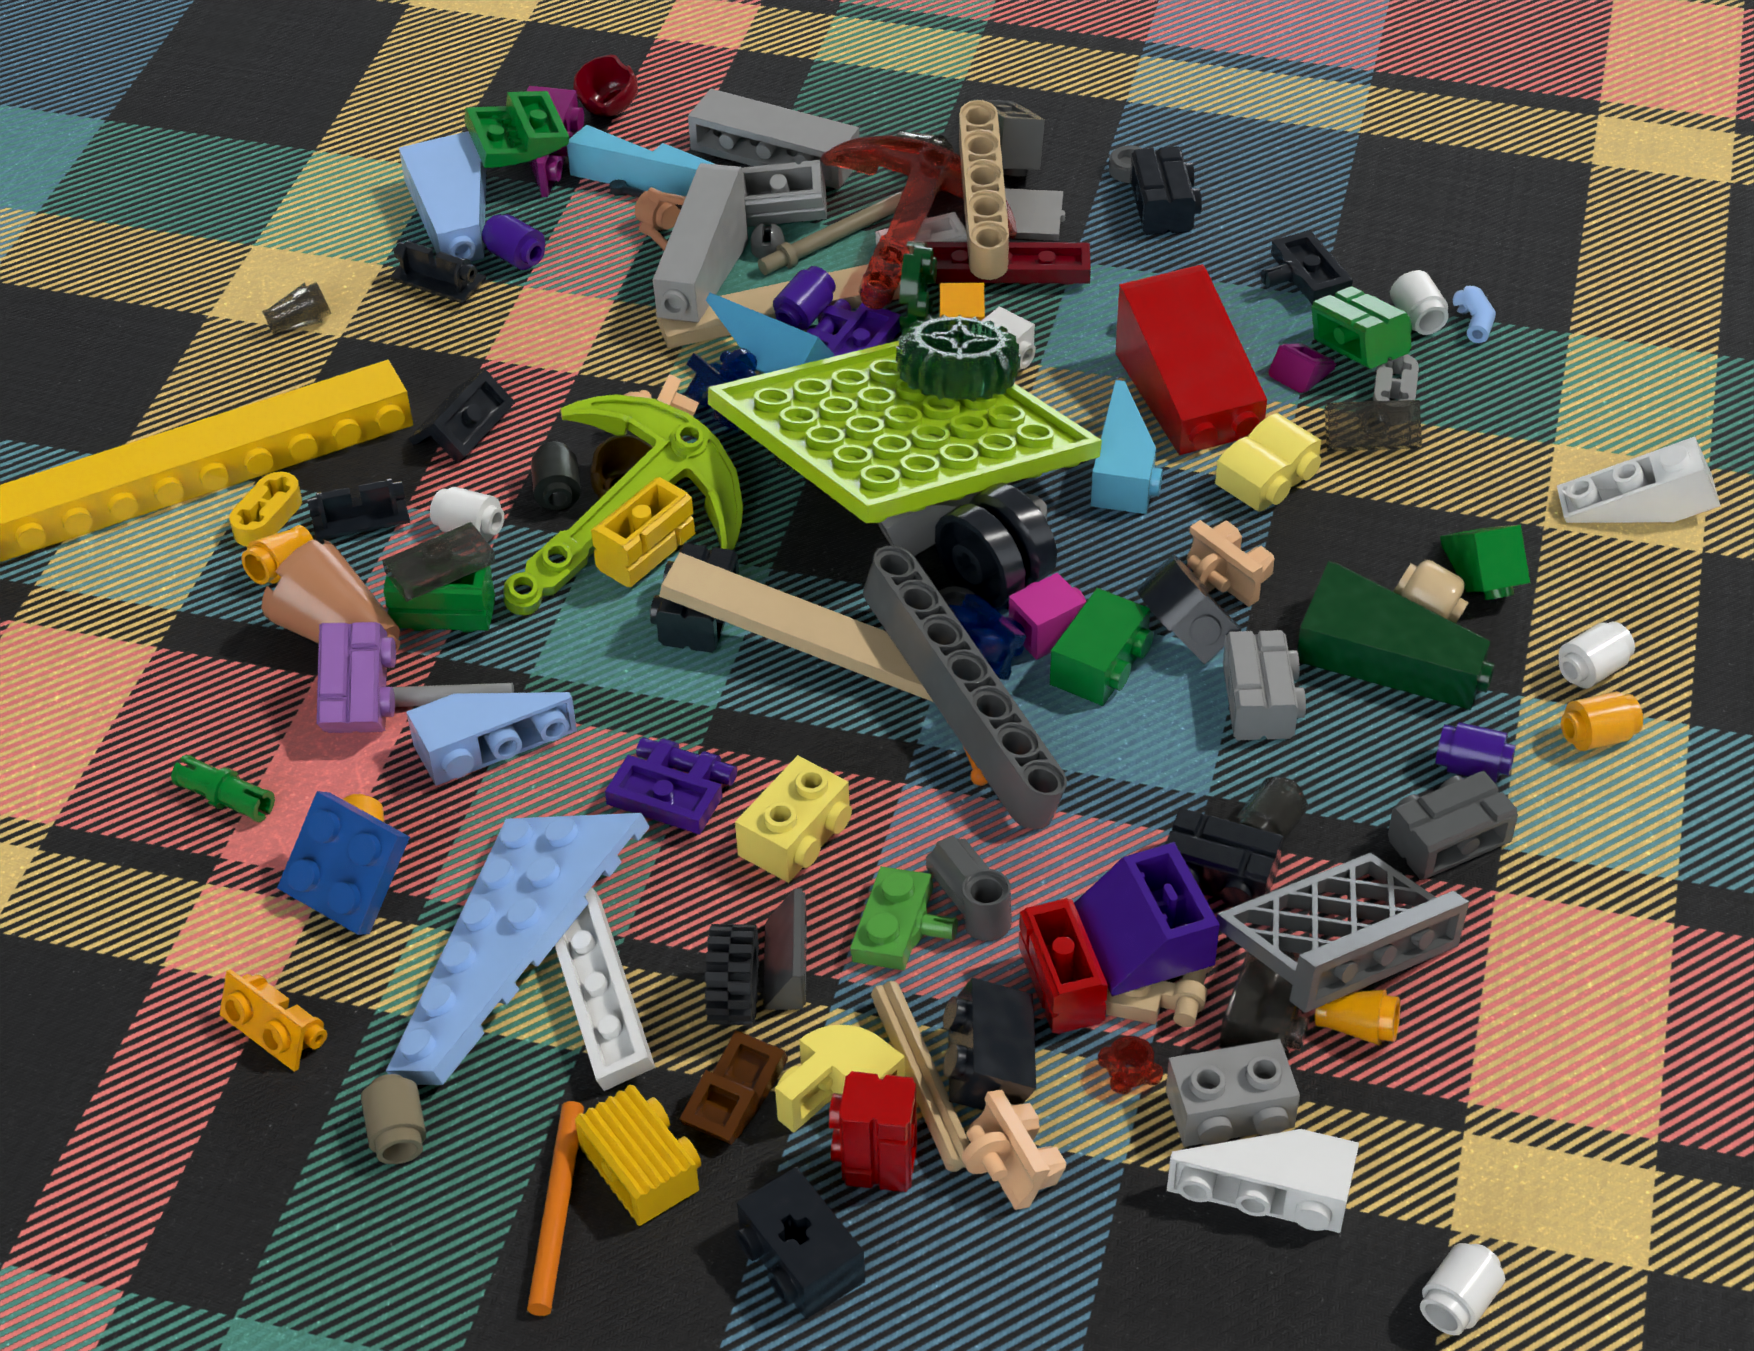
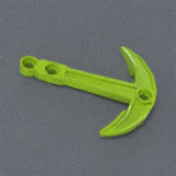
[503,394,743,615]

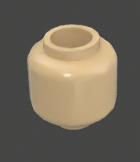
[1393,560,1468,623]

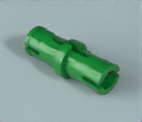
[171,754,275,822]

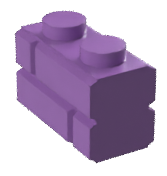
[317,622,396,733]

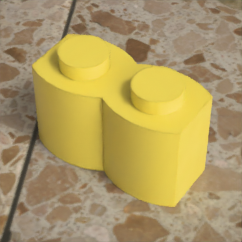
[1215,413,1322,512]

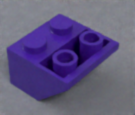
[1074,842,1220,997]

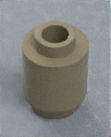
[361,1074,426,1164]

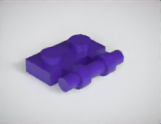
[806,299,902,357]
[605,737,737,835]

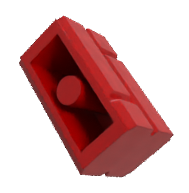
[1019,898,1108,1034]
[829,1071,917,1192]

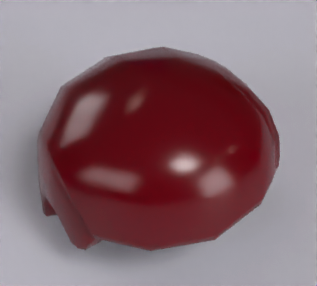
[573,54,638,117]

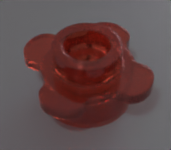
[1098,1036,1163,1094]

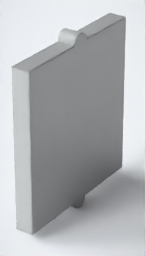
[1005,188,1065,241]

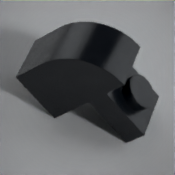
[1137,553,1241,665]

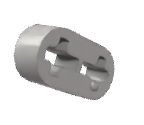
[1372,354,1419,426]

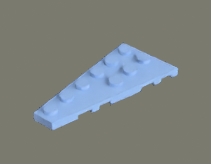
[386,813,649,1085]

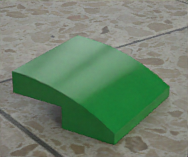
[464,91,569,168]

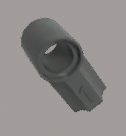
[926,835,1012,941]

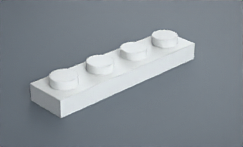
[555,888,656,1091]

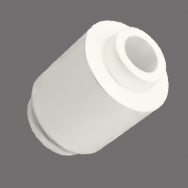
[1390,270,1448,335]
[430,487,504,543]
[1559,621,1635,689]
[1420,1243,1505,1335]

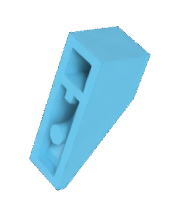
[1091,380,1163,514]

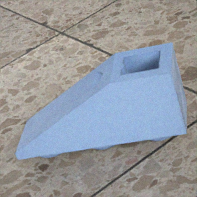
[406,692,577,786]

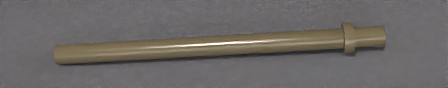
[758,163,962,275]

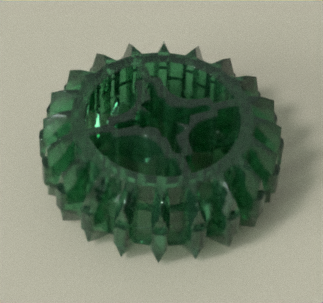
[896,314,1021,402]

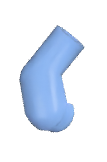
[1453,286,1496,343]

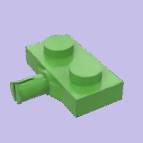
[850,866,958,971]

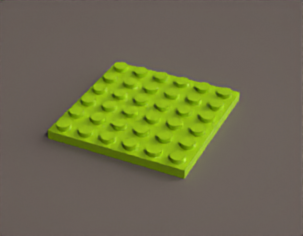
[708,332,1102,524]

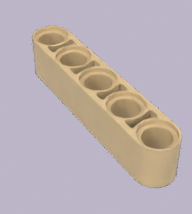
[959,100,1009,280]

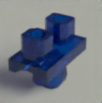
[685,348,757,431]
[948,593,1027,680]

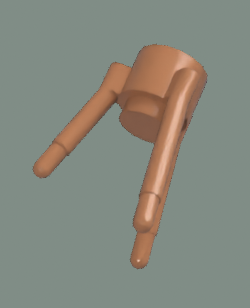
[634,187,686,250]

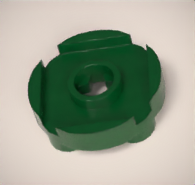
[899,241,937,331]

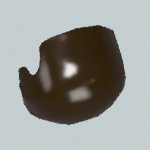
[590,435,653,499]

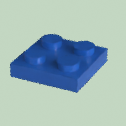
[277,791,410,935]

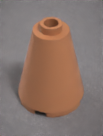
[261,540,400,653]

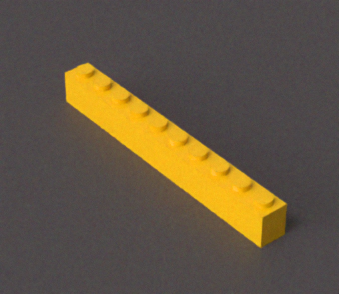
[0,359,413,562]

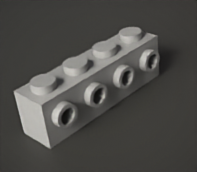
[688,89,860,189]

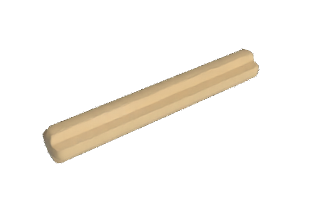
[871,981,970,1172]

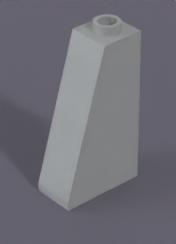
[653,163,748,322]

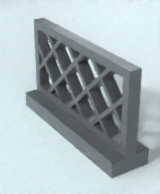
[1216,853,1470,1013]

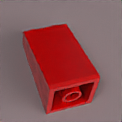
[1115,264,1267,456]

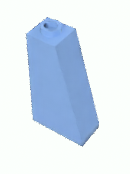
[399,131,486,261]

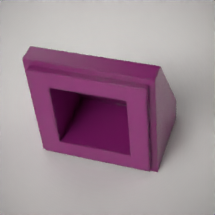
[1268,343,1336,393]

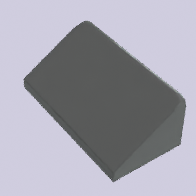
[763,888,807,1010]

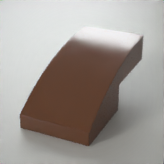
[679,1030,788,1145]

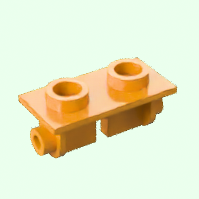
[219,969,327,1072]

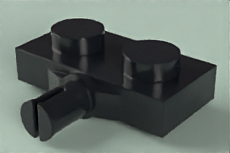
[1261,230,1353,305]

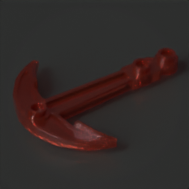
[821,135,1017,310]

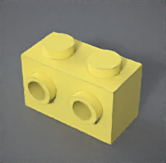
[735,755,852,883]

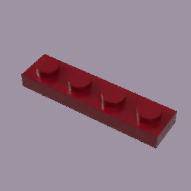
[926,242,1091,285]

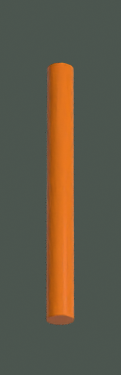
[527,1101,584,1316]

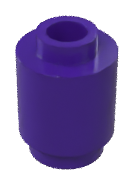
[482,214,545,270]
[773,266,836,331]
[1435,722,1516,783]

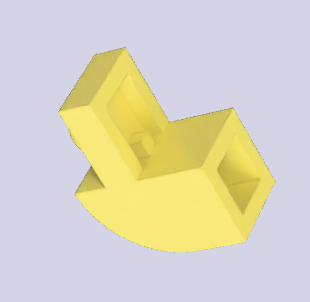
[775,1025,905,1133]

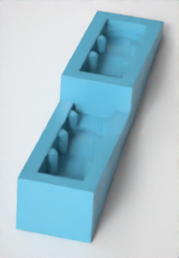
[567,125,717,196]

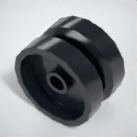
[935,483,1057,609]

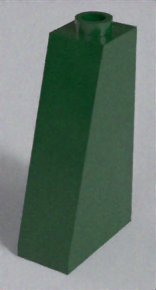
[1297,561,1495,710]

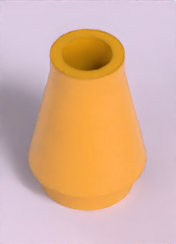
[241,525,313,585]
[1315,990,1400,1046]

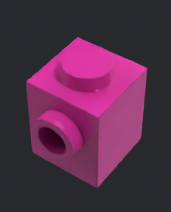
[1008,573,1086,660]

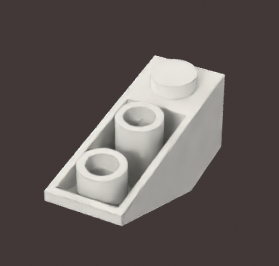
[1557,437,1721,523]
[1167,1129,1359,1233]

